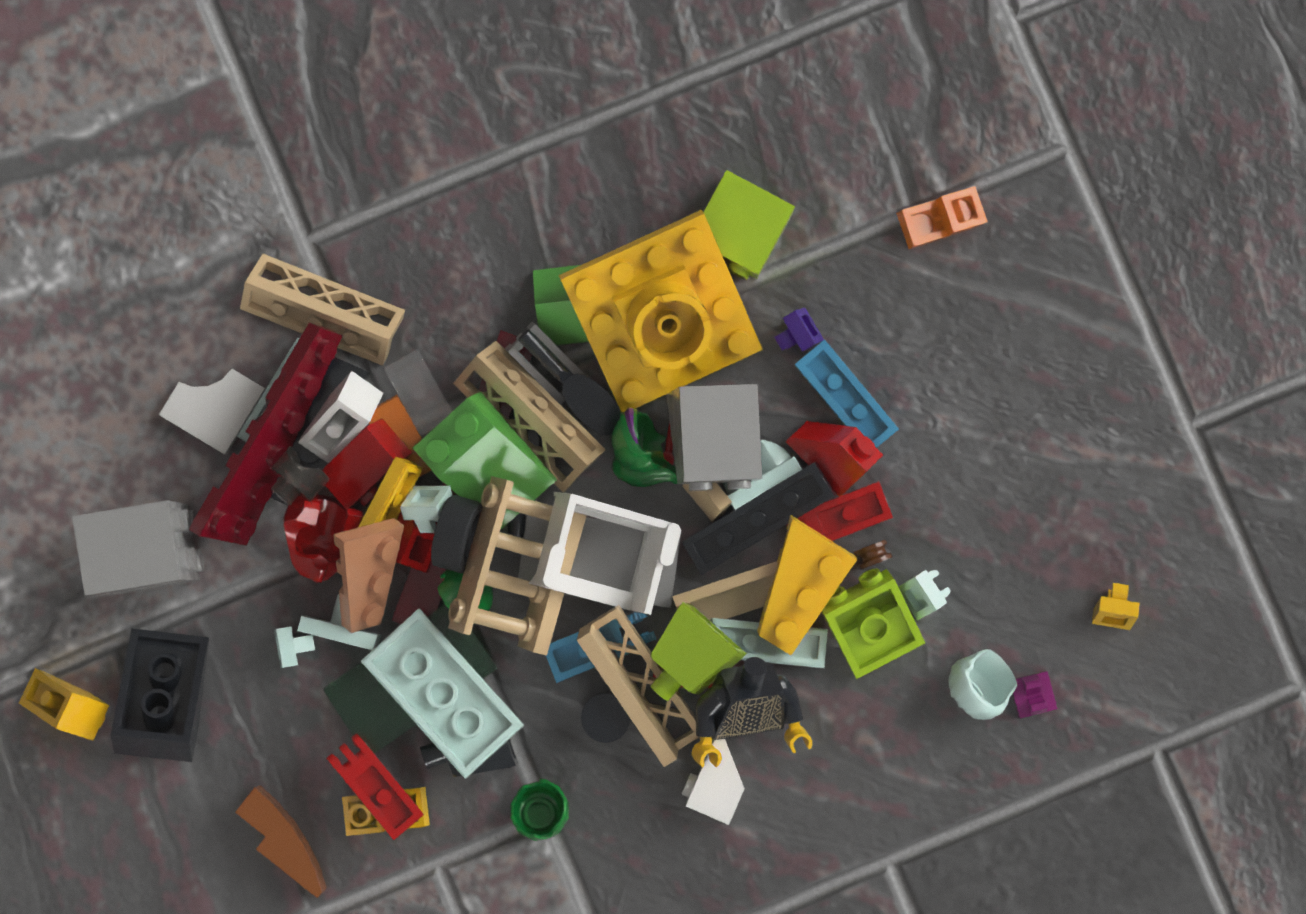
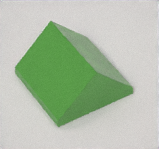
[533,265,589,346]

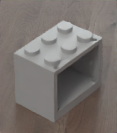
[72,500,204,596]

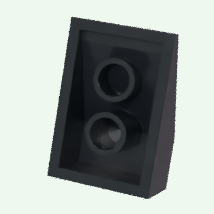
[111,628,209,762]

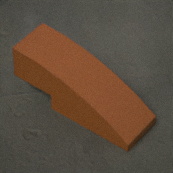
[235,785,327,898]

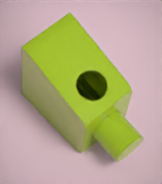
[650,602,747,701]

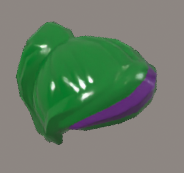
[611,407,678,487]

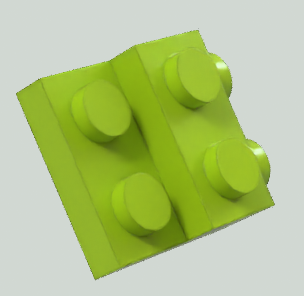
[822,568,925,679]

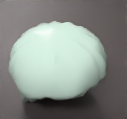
[948,649,1017,720]

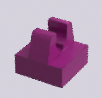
[1012,671,1058,719]

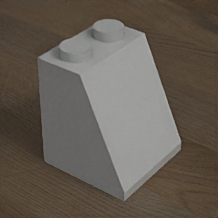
[667,384,762,491]

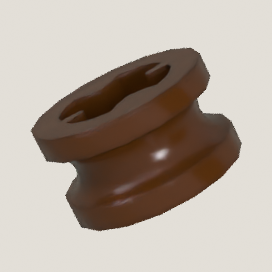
[853,539,892,570]

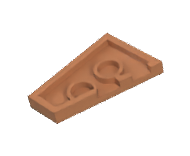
[334,518,404,633]

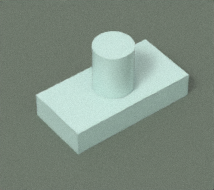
[297,594,381,650]

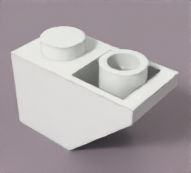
[682,739,744,825]

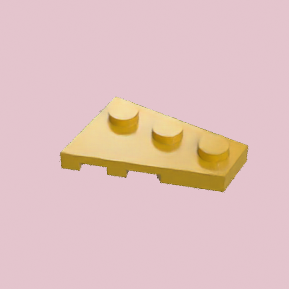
[757,515,857,655]

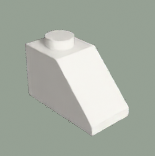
[298,371,383,463]

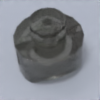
[270,446,330,506]

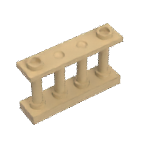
[448,476,587,656]

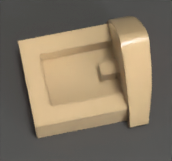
[683,483,732,523]

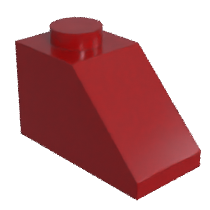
[785,421,883,497]

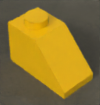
[19,668,110,741]

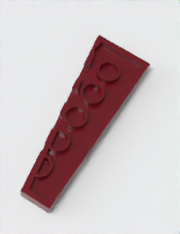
[189,322,343,546]

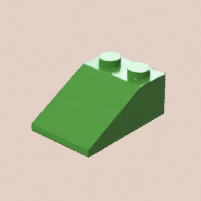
[413,392,557,530]

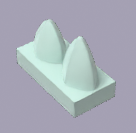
[723,440,802,510]

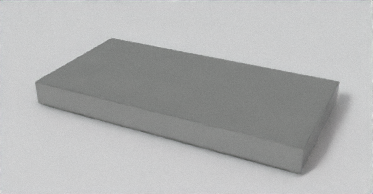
[518,515,681,608]

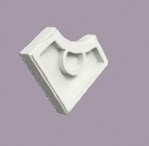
[159,369,266,455]

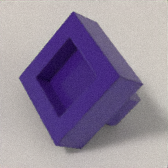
[774,307,824,351]

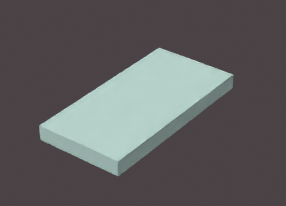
[361,609,524,779]

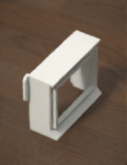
[529,492,681,615]

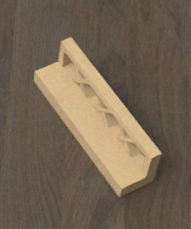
[240,254,405,366]
[453,341,606,493]
[672,561,778,621]
[577,605,699,767]

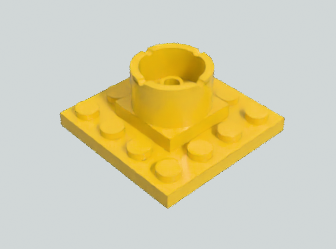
[559,210,763,412]

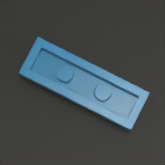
[794,340,899,448]

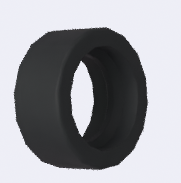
[431,495,483,574]

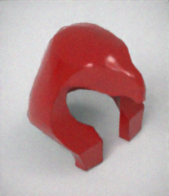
[282,494,363,583]

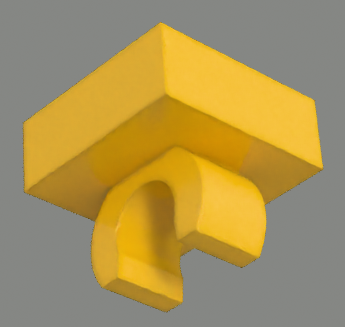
[1092,583,1140,630]

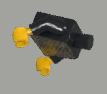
[691,657,812,768]

